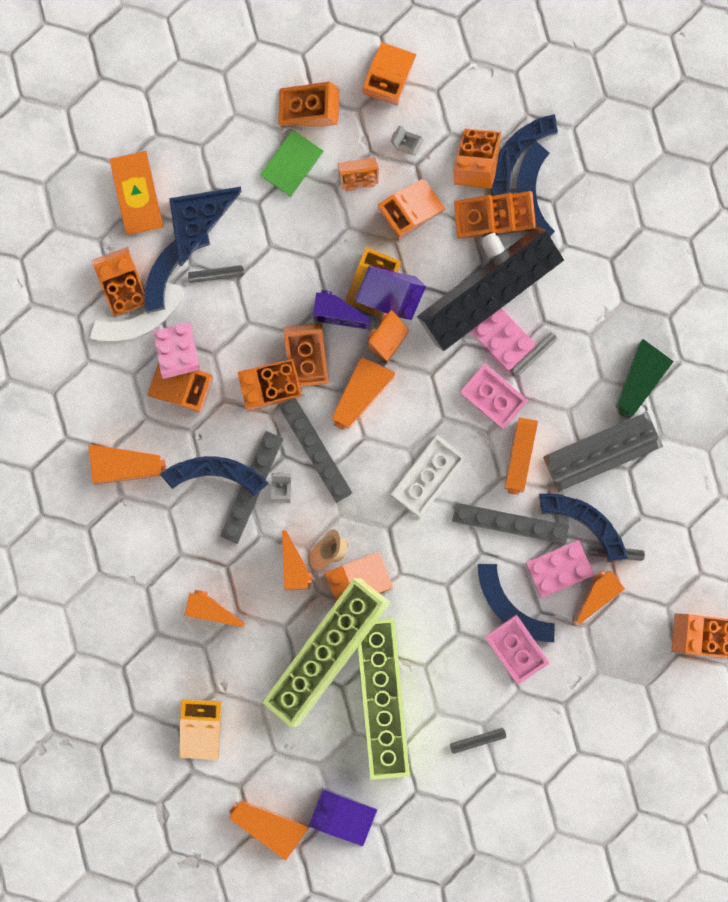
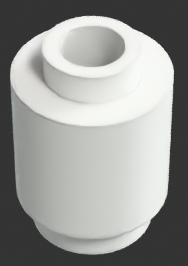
[481,233,505,261]

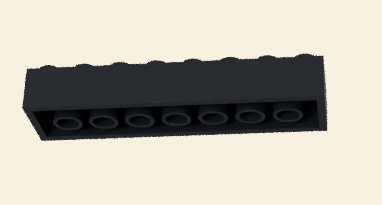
[416,226,564,351]

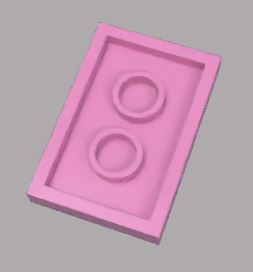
[470,308,536,372]
[153,322,200,379]
[460,364,528,430]
[526,540,594,598]
[484,614,550,685]

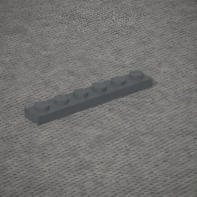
[278,398,353,503]
[220,431,283,544]
[452,503,569,544]

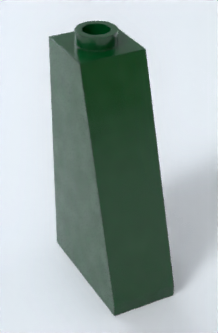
[615,339,674,418]

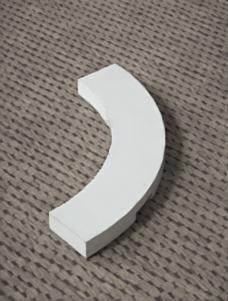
[90,283,185,342]

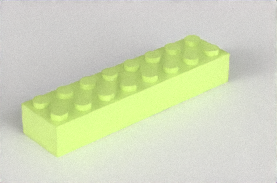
[262,578,390,727]
[358,618,410,780]

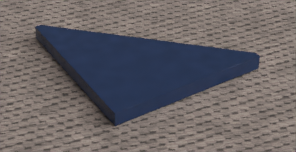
[169,186,242,267]

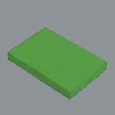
[260,130,324,197]

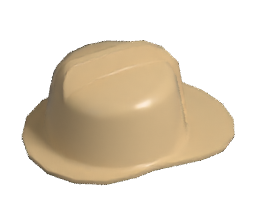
[310,530,349,570]

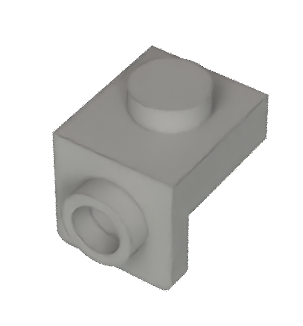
[391,126,424,156]
[271,472,291,503]

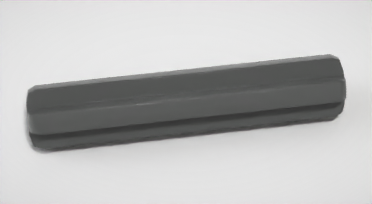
[188,265,244,283]
[587,545,645,561]
[450,728,506,754]

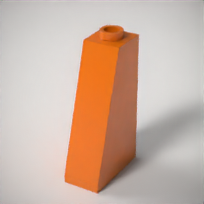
[332,357,396,430]
[504,417,538,495]
[88,445,166,485]
[229,800,309,861]

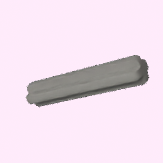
[511,332,558,376]

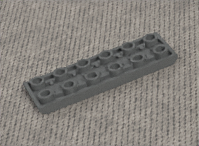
[543,412,663,492]

